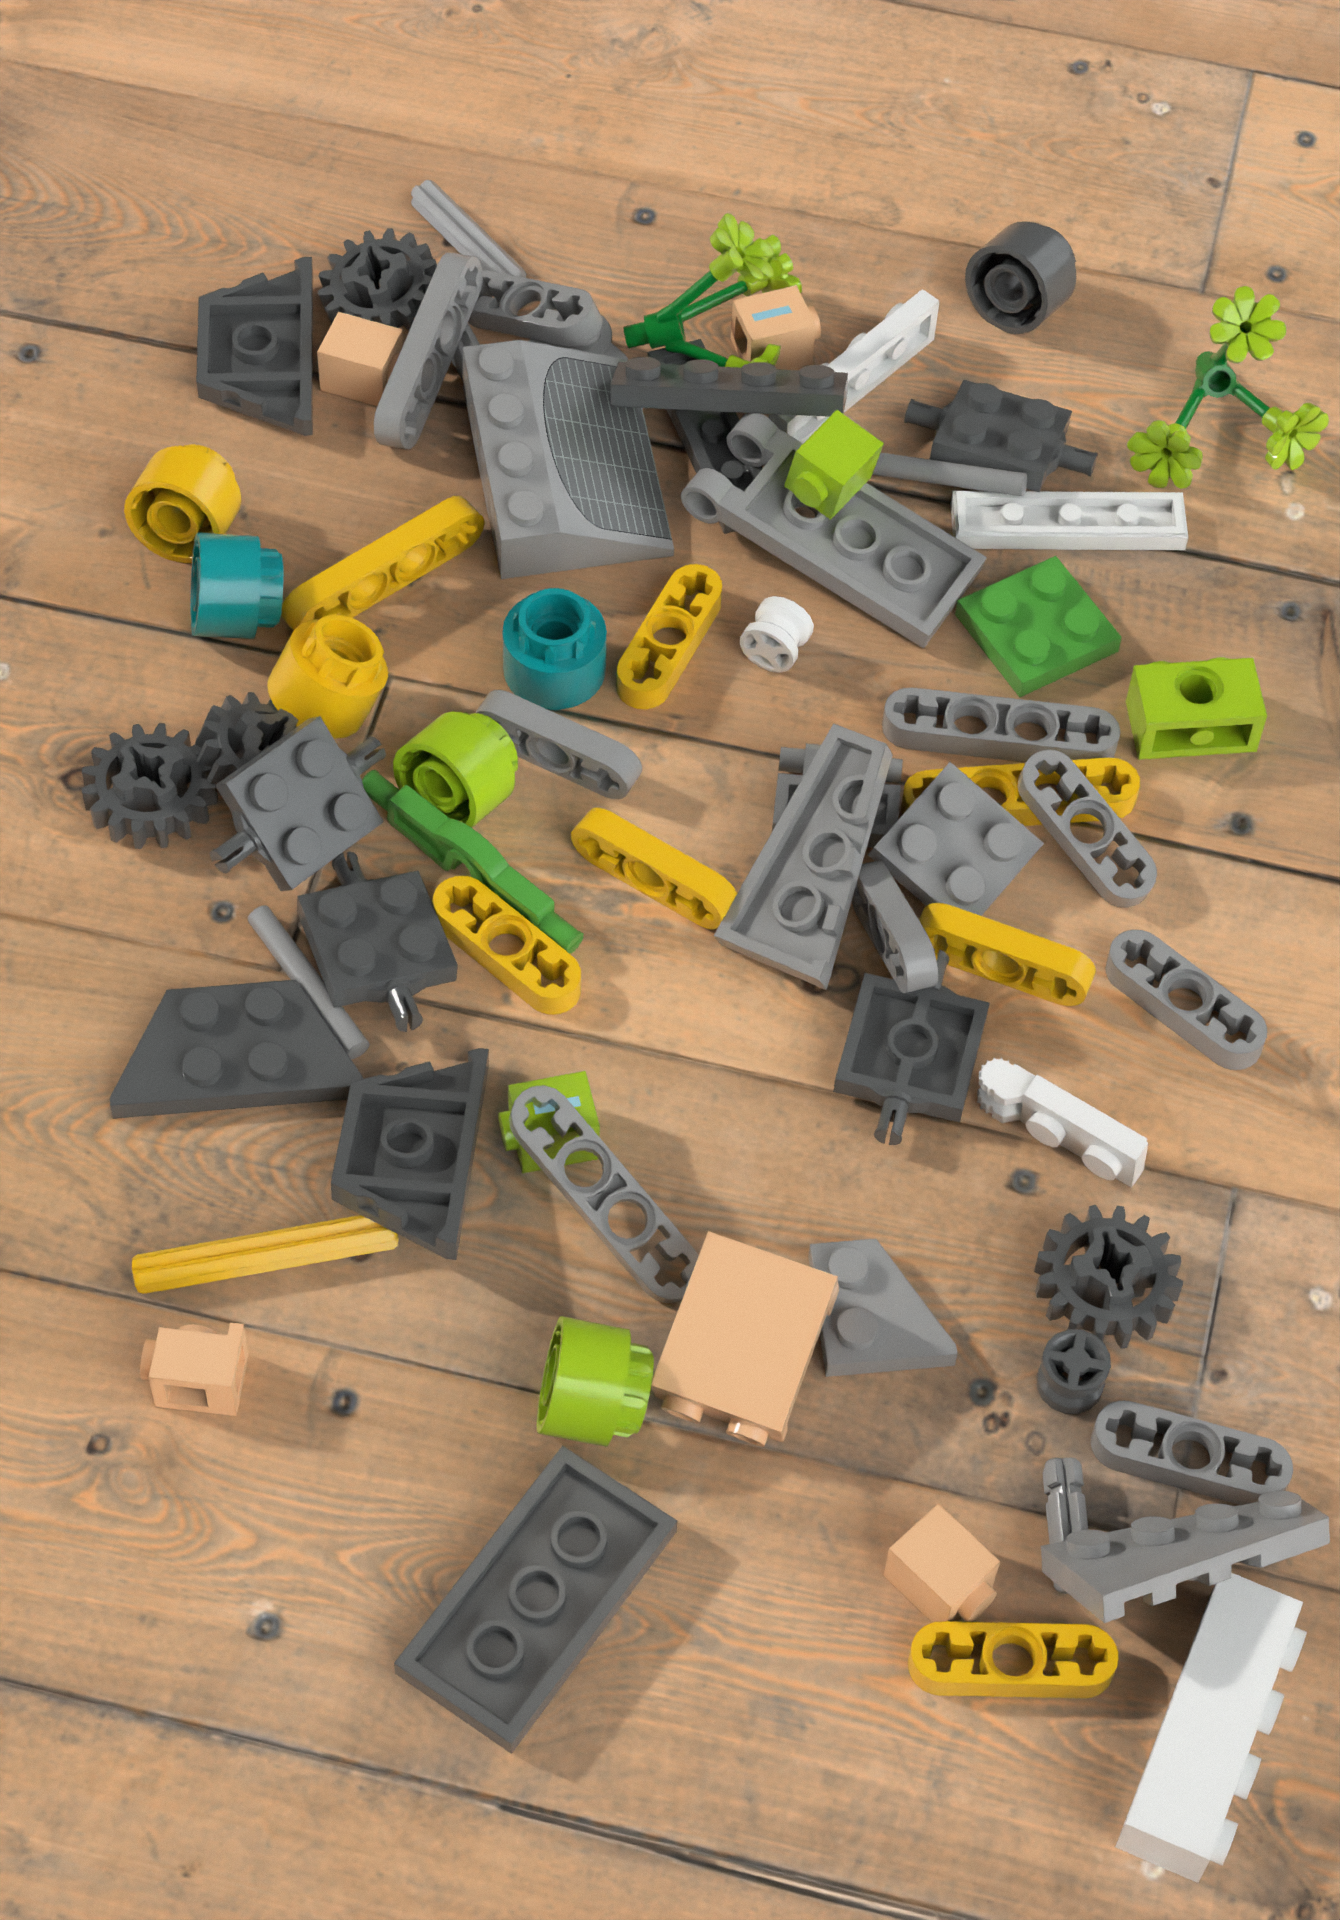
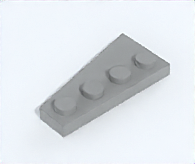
[1041,1491,1330,1623]

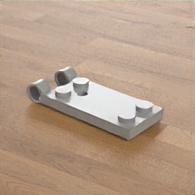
[681,413,987,648]

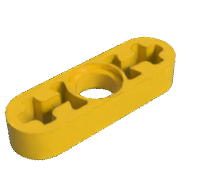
[616,564,722,710]
[571,807,737,930]
[433,876,581,1015]
[919,903,1096,1006]
[908,1621,1119,1698]

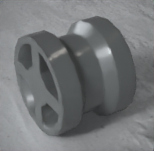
[1036,1329,1111,1414]

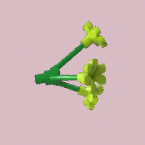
[623,213,802,368]
[1127,286,1329,489]

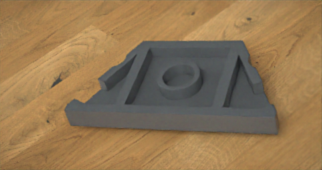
[196,257,313,436]
[110,980,363,1119]
[331,1048,489,1260]

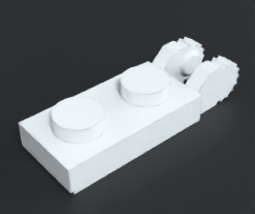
[977,1058,1148,1188]

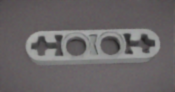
[374,252,482,449]
[882,688,1120,762]
[509,1085,698,1303]

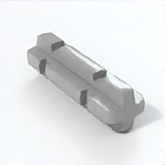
[1043,1457,1088,1594]

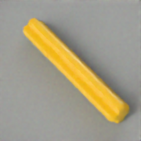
[131,1215,399,1294]

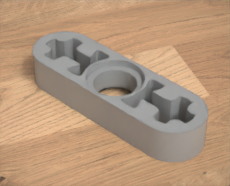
[468,271,602,347]
[475,690,642,799]
[1018,750,1157,908]
[852,860,938,993]
[1105,930,1267,1070]
[1091,1400,1293,1505]

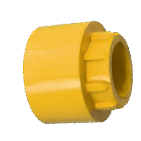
[124,444,241,563]
[267,614,388,739]

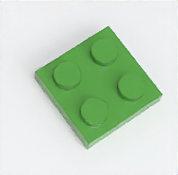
[955,556,1122,698]

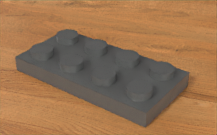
[394,1445,677,1754]

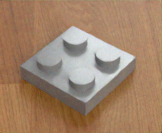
[868,762,1044,916]

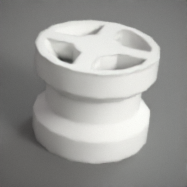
[740,596,814,673]

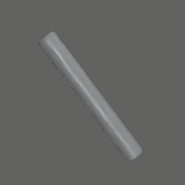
[872,452,1027,496]
[248,905,369,1059]

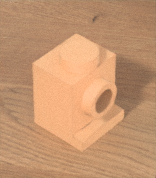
[140,1323,249,1416]

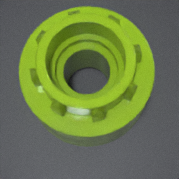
[393,711,518,828]
[537,1316,654,1447]

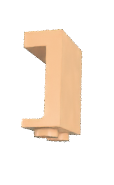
[651,1231,839,1447]

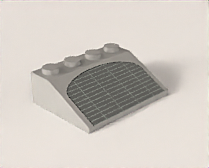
[463,340,674,579]

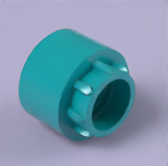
[190,532,284,639]
[502,588,607,710]

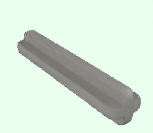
[411,180,526,278]

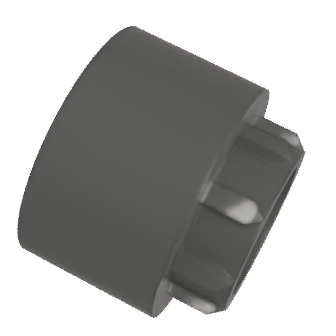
[965,221,1077,334]

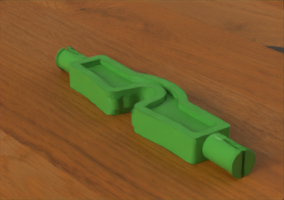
[362,769,584,954]

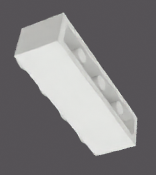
[1115,1573,1307,1883]

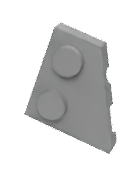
[808,1239,957,1377]

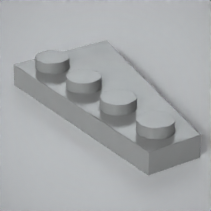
[714,723,893,990]

